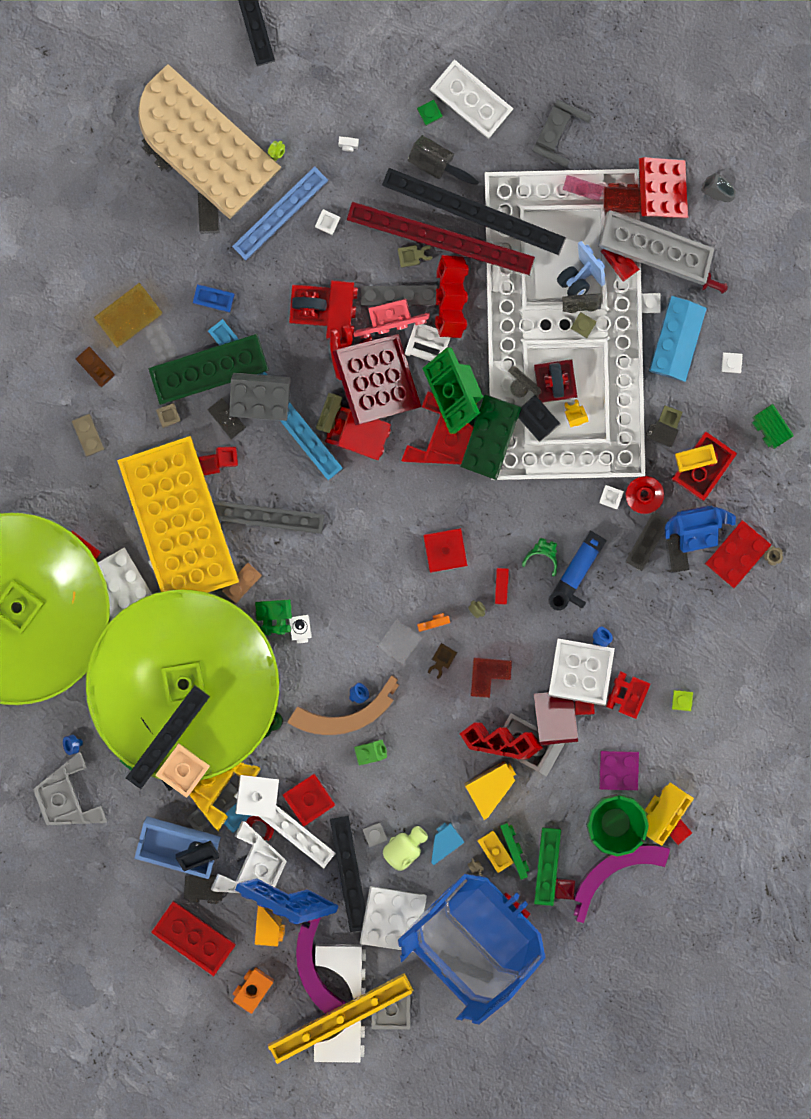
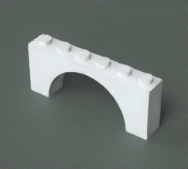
[314,944,366,1062]

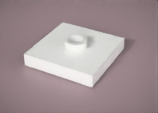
[235,775,279,818]

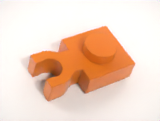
[417,613,450,632]

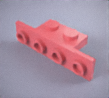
[353,299,430,339]

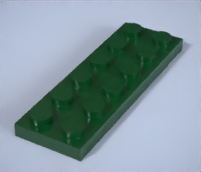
[148,334,269,405]

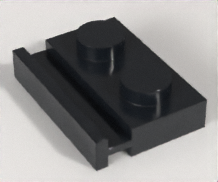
[518,395,561,442]

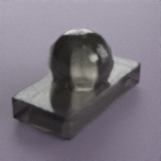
[508,366,543,398]
[207,398,246,440]

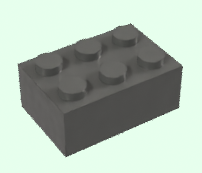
[229,373,291,421]

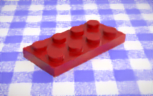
[151,900,236,976]

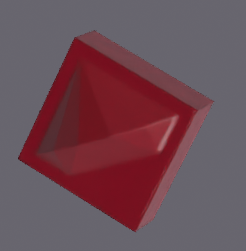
[554,879,575,900]

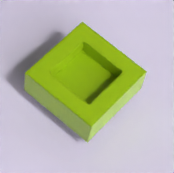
[671,690,693,711]

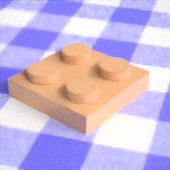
[156,743,210,798]

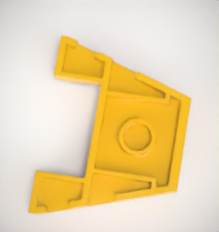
[189,762,261,831]

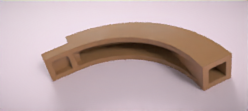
[287,675,399,735]

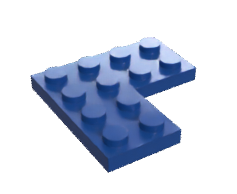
[235,878,339,924]

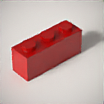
[326,281,358,340]

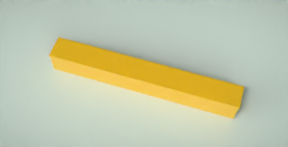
[268,973,413,1064]

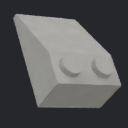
[503,713,565,777]

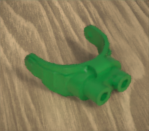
[522,538,557,577]

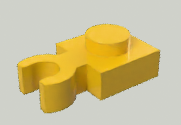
[564,399,589,428]

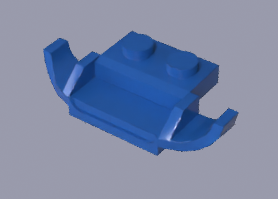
[665,505,736,553]

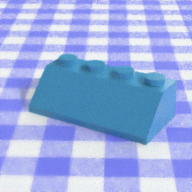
[649,296,707,382]

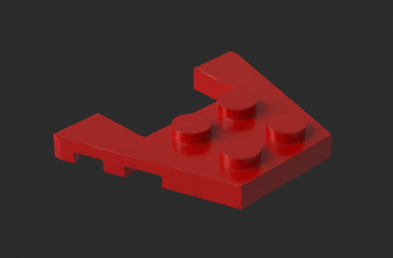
[401,391,473,465]

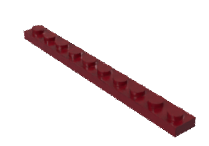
[347,202,535,276]

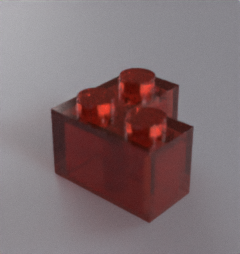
[470,657,512,698]

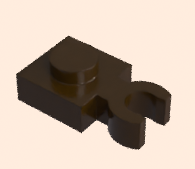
[428,643,458,679]

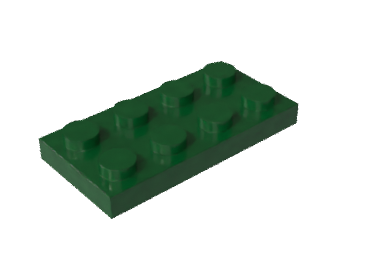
[460,394,521,480]

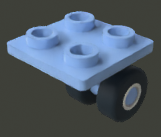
[557,241,605,300]

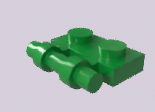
[255,599,292,636]

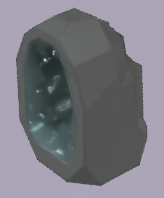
[701,173,736,202]

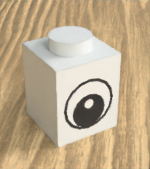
[289,615,312,643]

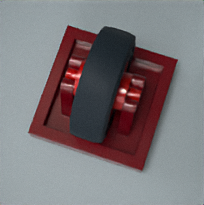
[534,359,578,403]

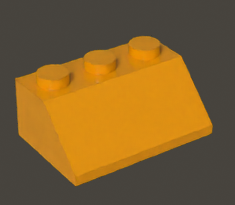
[255,905,285,947]

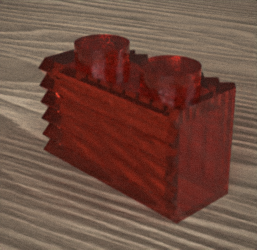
[602,183,641,213]

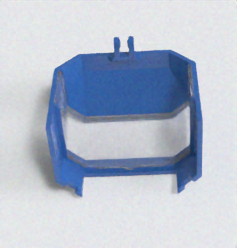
[398,874,545,1024]

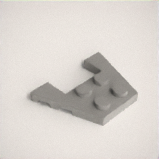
[33,752,107,825]

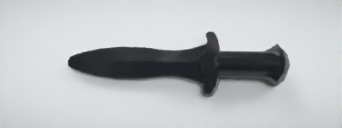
[419,150,479,185]

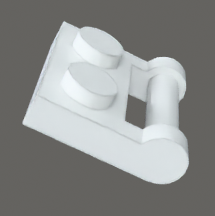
[405,324,451,361]

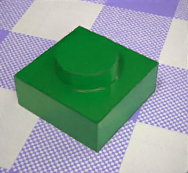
[417,99,443,126]

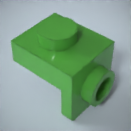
[354,739,387,766]

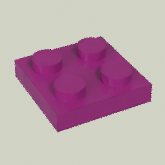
[599,751,639,791]

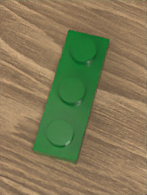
[500,821,530,880]

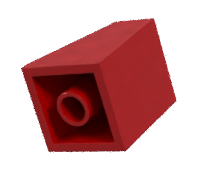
[324,407,391,460]

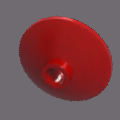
[626,476,664,514]

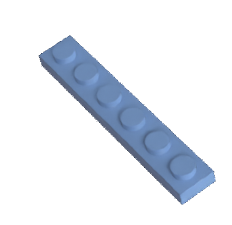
[232,166,328,261]

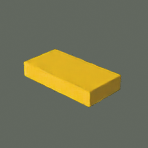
[675,444,717,473]

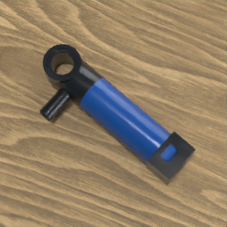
[548,530,607,611]

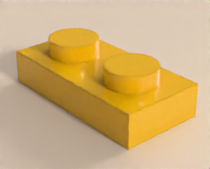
[477,830,514,873]

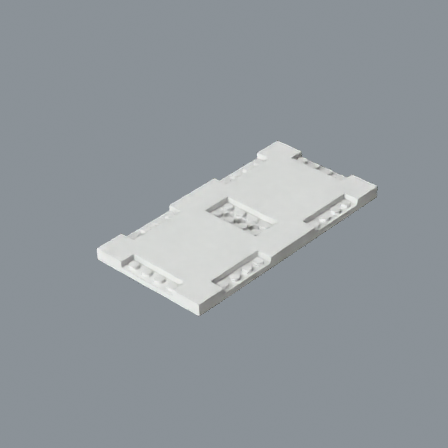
[484,169,645,480]

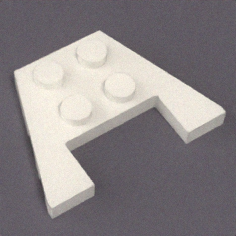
[211,821,287,893]

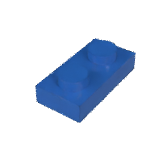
[193,284,235,313]

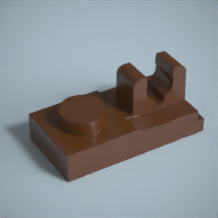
[76,346,115,388]

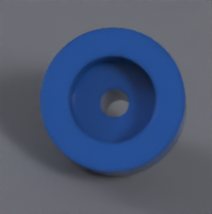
[593,627,613,647]
[349,683,369,704]
[63,735,83,755]

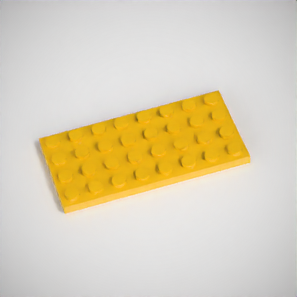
[117,436,239,593]

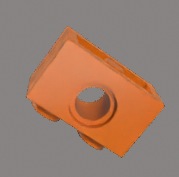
[232,967,274,1014]

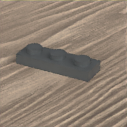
[186,782,238,831]

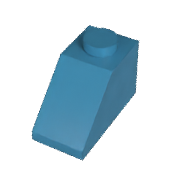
[431,822,464,865]

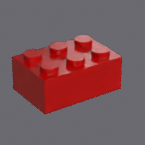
[671,432,737,501]

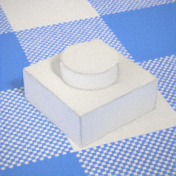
[338,136,359,152]
[315,209,340,235]
[641,293,660,313]
[721,352,743,374]
[599,485,624,510]

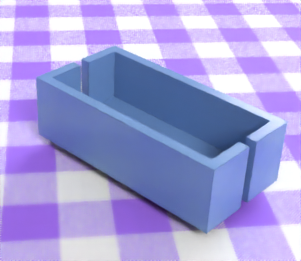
[134,816,221,879]

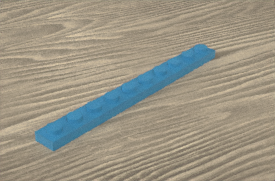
[208,319,343,480]

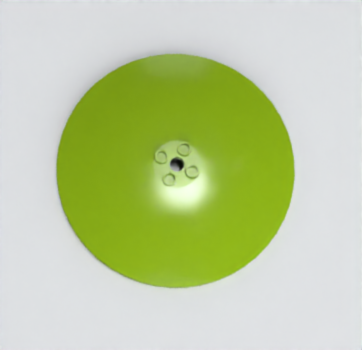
[0,513,110,705]
[86,589,279,780]

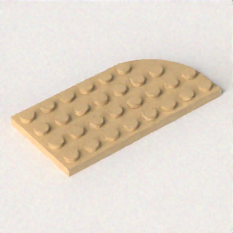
[138,64,281,219]

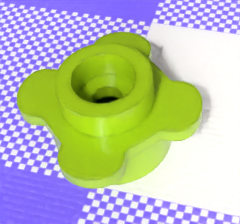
[268,141,285,161]

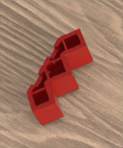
[435,255,469,338]
[459,723,543,759]

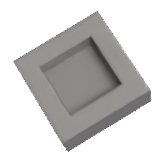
[362,822,387,847]

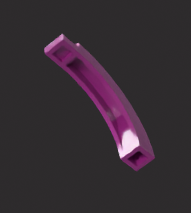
[573,844,670,923]
[296,917,348,1014]

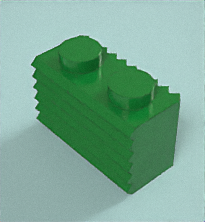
[752,404,794,449]

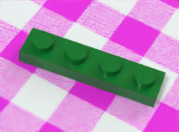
[534,827,561,906]

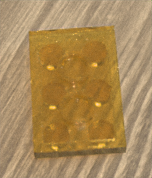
[94,283,163,348]

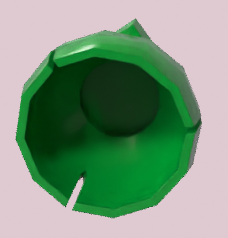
[586,794,649,857]

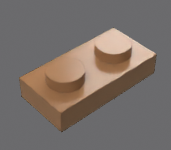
[222,563,262,603]

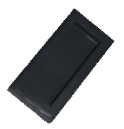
[175,841,219,872]

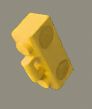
[645,782,694,846]

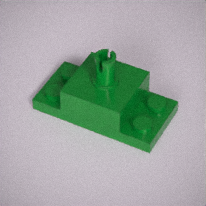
[422,347,483,434]

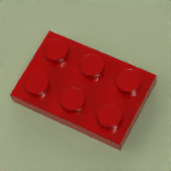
[705,520,771,589]

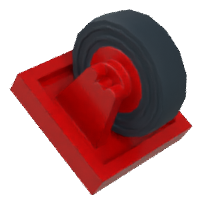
[289,285,330,326]

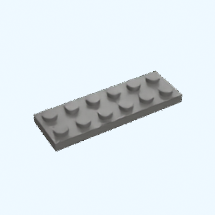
[598,210,714,285]

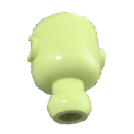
[383,826,428,871]

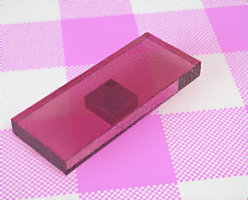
[562,175,604,201]

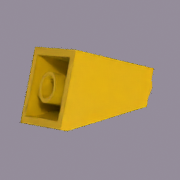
[465,761,516,820]

